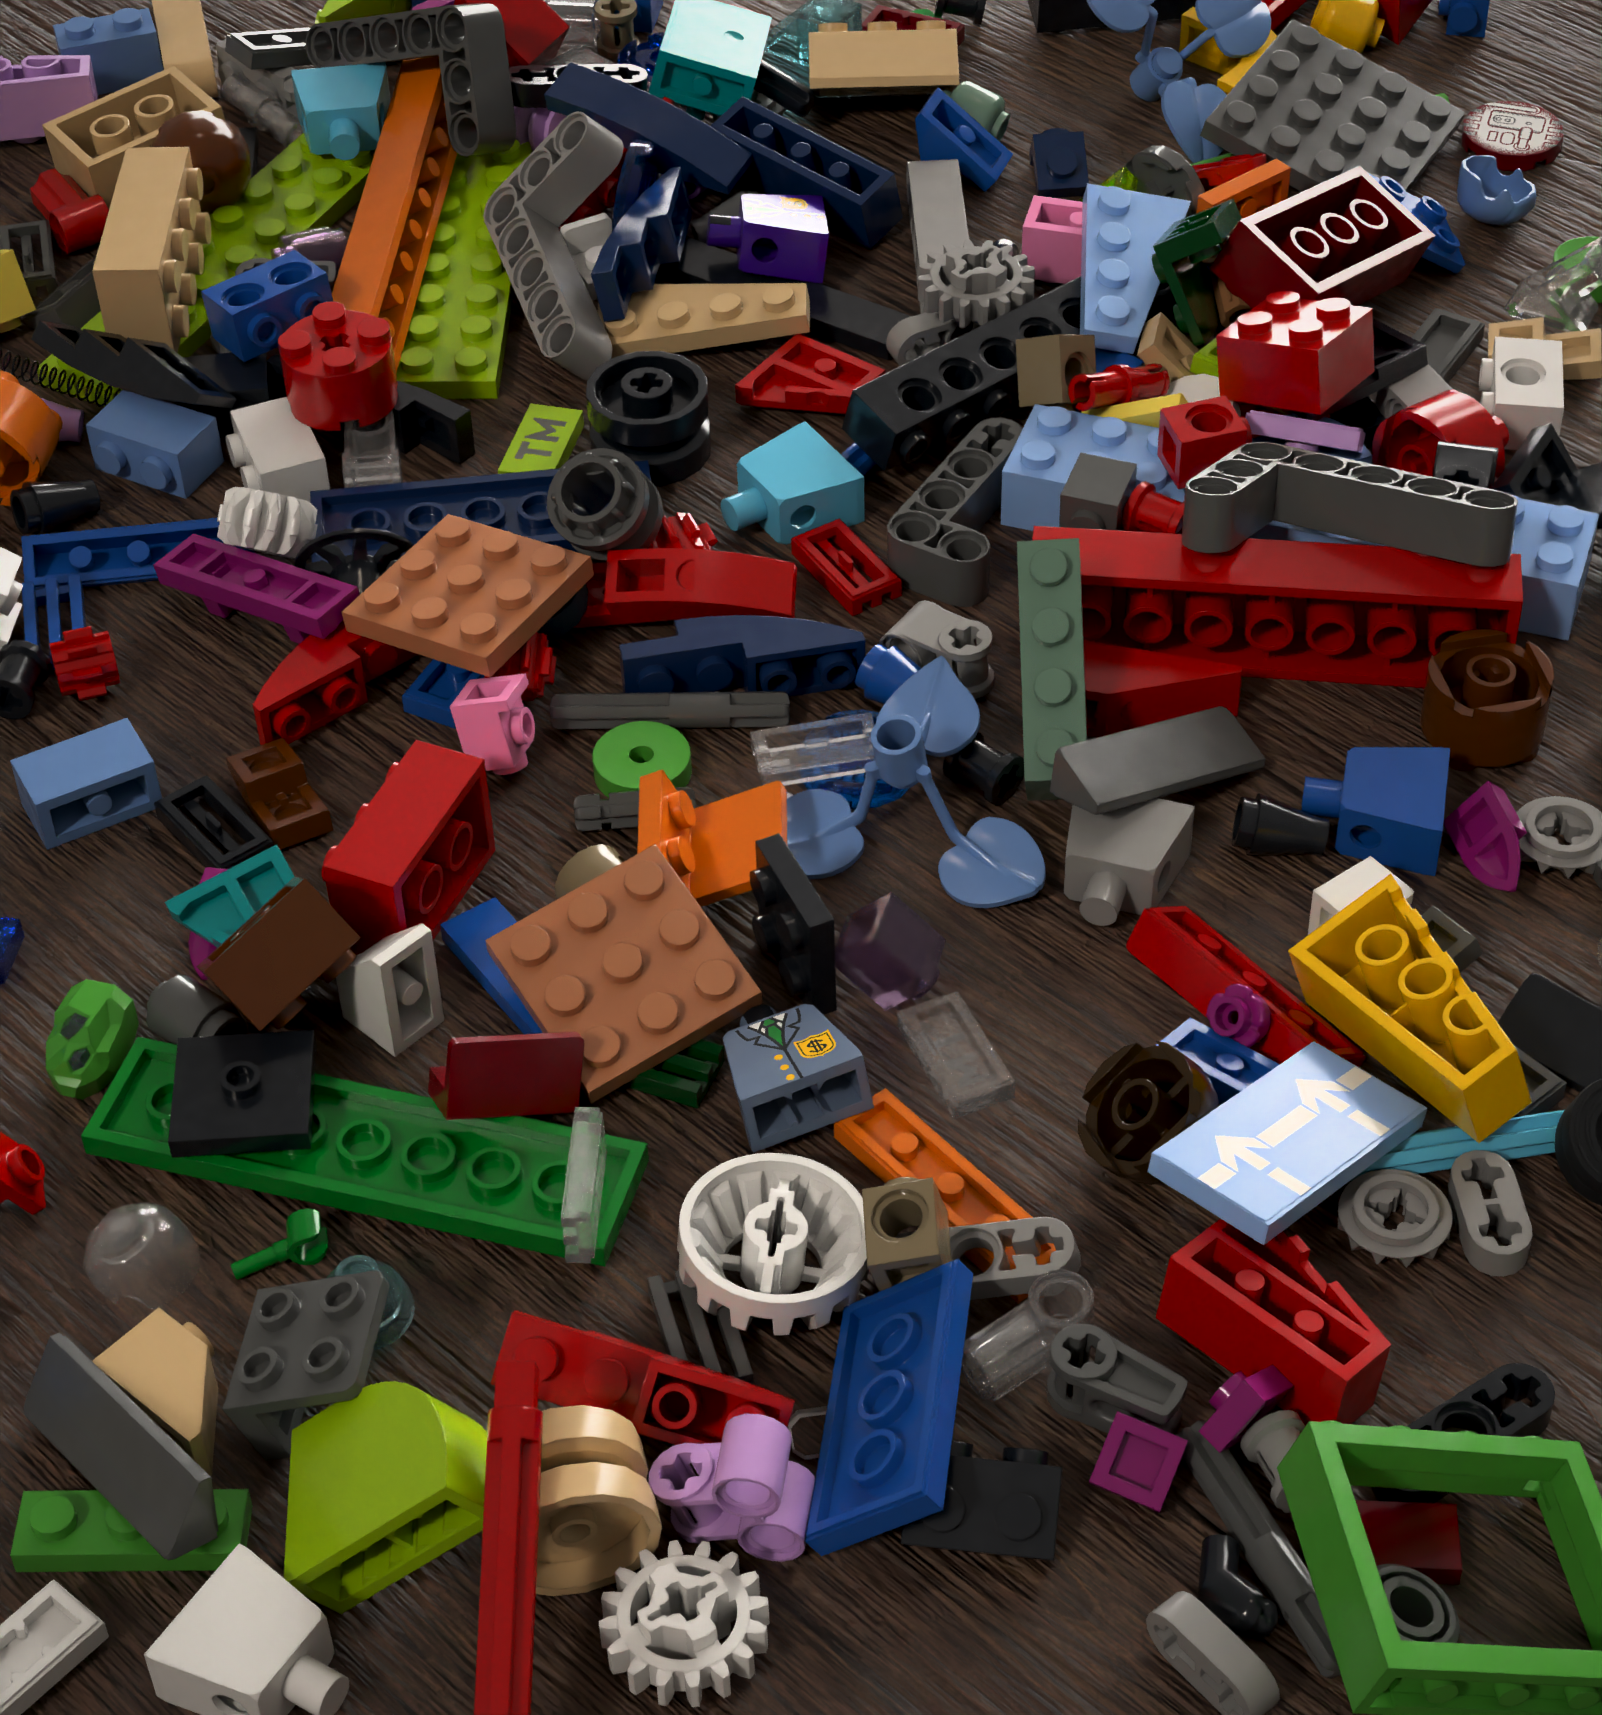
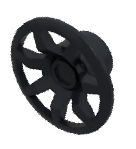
[294,528,414,594]

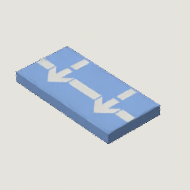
[1147,1041,1427,1245]

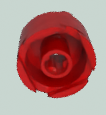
[278,301,398,431]
[1372,389,1509,483]

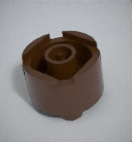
[1420,629,1554,771]

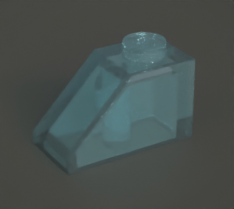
[764,0,862,67]

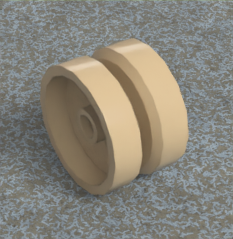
[536,1405,662,1596]

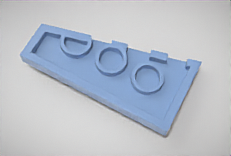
[1080,183,1191,354]

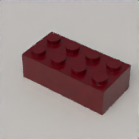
[1210,166,1436,309]

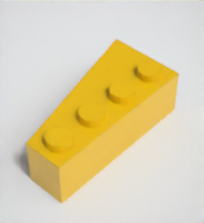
[1288,874,1532,1143]

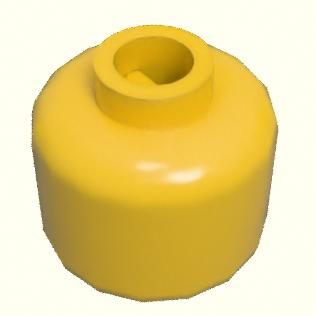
[1310,0,1385,54]

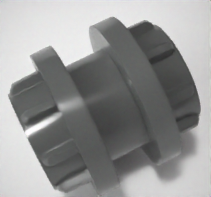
[547,448,663,563]

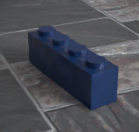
[711,96,903,249]

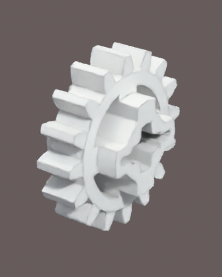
[599,1540,770,1707]

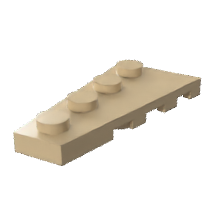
[598,283,810,360]

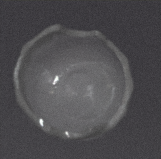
[82,1202,200,1309]

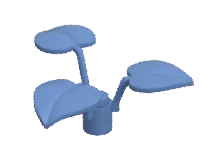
[1086,0,1271,163]
[787,656,1046,908]

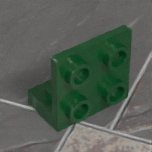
[1152,198,1242,347]

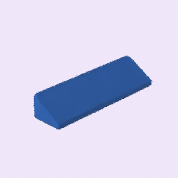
[21,518,257,590]

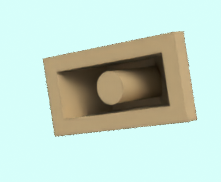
[92,1307,218,1476]

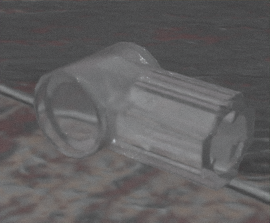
[961,1270,1094,1402]

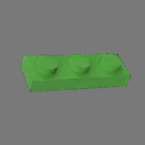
[10,1489,253,1572]

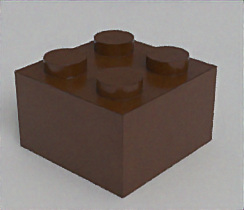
[197,877,361,1031]

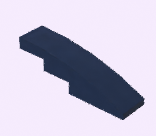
[544,62,753,194]
[591,167,692,322]

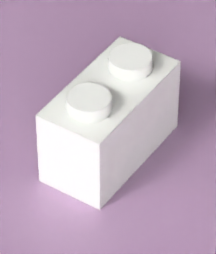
[226,397,330,502]

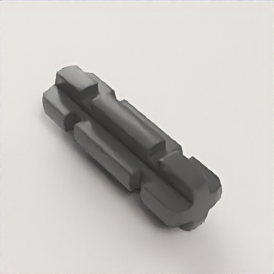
[574,786,696,832]

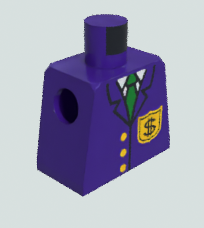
[707,194,829,283]

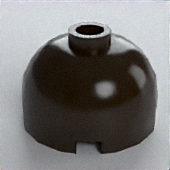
[1078,1041,1220,1185]

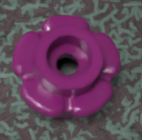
[1206,984,1271,1048]

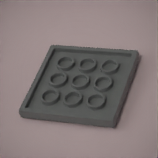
[1200,19,1465,192]

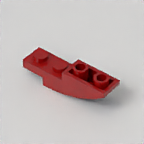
[574,548,797,628]
[253,620,419,745]
[490,1310,795,1445]

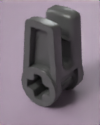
[1046,1324,1188,1435]

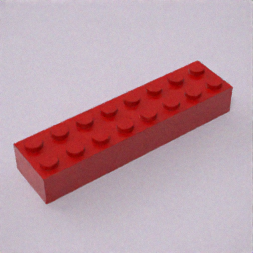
[1032,526,1523,688]

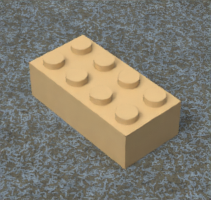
[92,147,211,352]

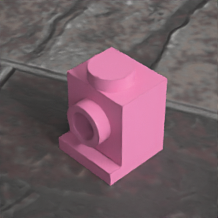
[450,673,535,775]

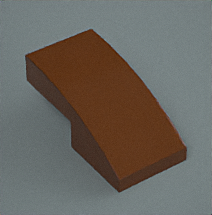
[226,738,334,850]

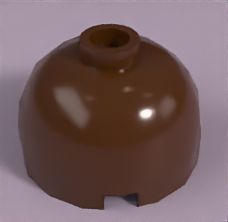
[150,110,252,215]

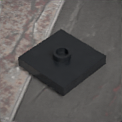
[168,1029,317,1158]

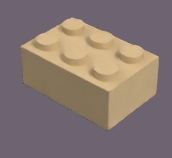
[42,66,225,209]

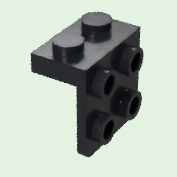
[1493,423,1602,529]

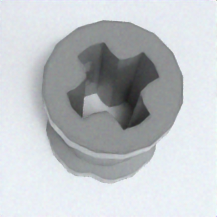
[1240,1410,1305,1513]

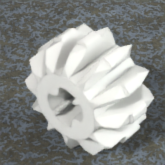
[217,487,318,558]

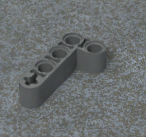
[887,417,1022,607]

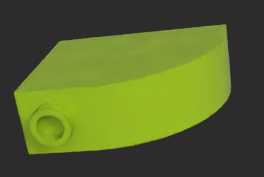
[284,1381,487,1614]

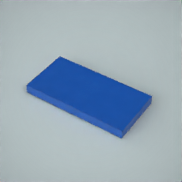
[805,1259,973,1556]

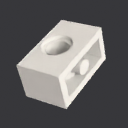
[1479,337,1564,450]

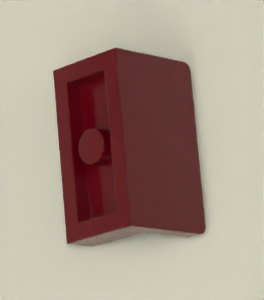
[428,1032,584,1120]

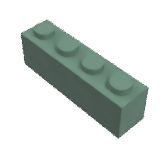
[1017,538,1087,801]

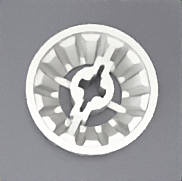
[677,1153,869,1336]

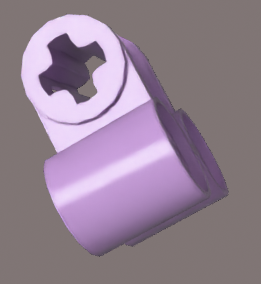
[649,1414,815,1562]

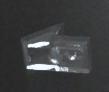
[1504,237,1602,332]

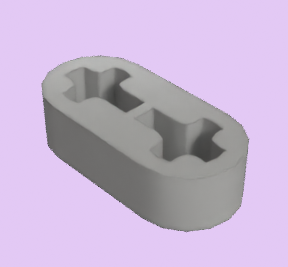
[1447,1150,1533,1277]
[1146,1591,1280,1715]

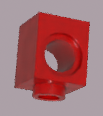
[1157,395,1252,489]

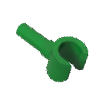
[230,1208,328,1280]

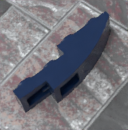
[619,615,865,697]

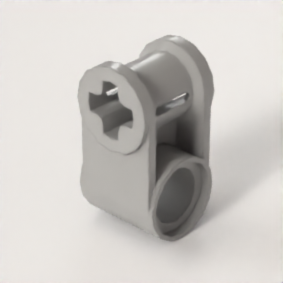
[879,600,995,699]

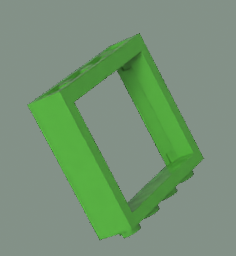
[1277,1420,1602,1715]

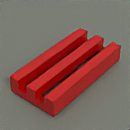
[791,518,902,617]

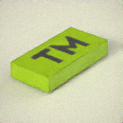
[498,403,584,474]

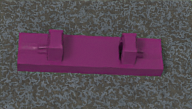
[153,533,360,644]

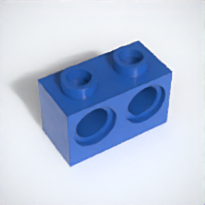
[201,250,333,362]

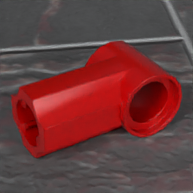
[30,168,109,255]

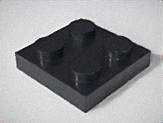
[749,833,837,1015]

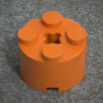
[0,370,63,506]

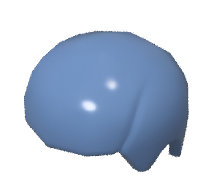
[1457,155,1537,225]

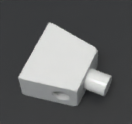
[144,1543,349,1715]

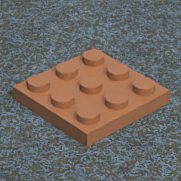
[342,514,594,677]
[485,844,762,1104]

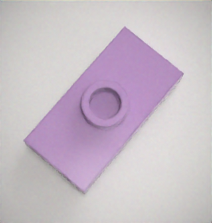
[1245,410,1366,453]

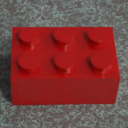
[322,740,496,955]

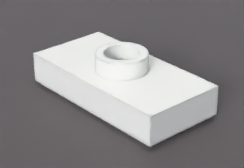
[0,1579,109,1715]

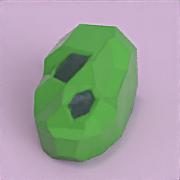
[46,979,139,1100]

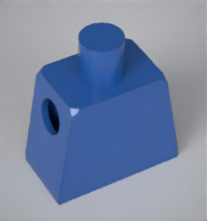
[1301,747,1450,876]

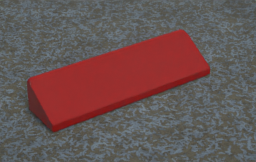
[1126,906,1366,1067]

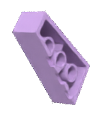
[0,55,99,144]

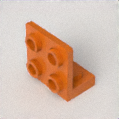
[637,769,787,907]

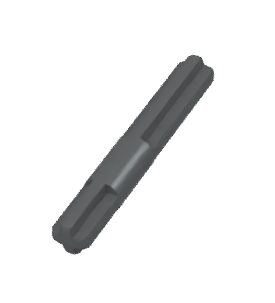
[550,691,790,730]
[1177,1420,1341,1679]

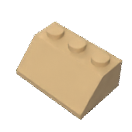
[809,20,959,97]

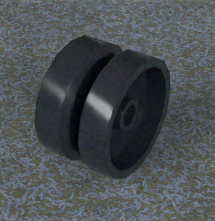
[586,351,711,487]

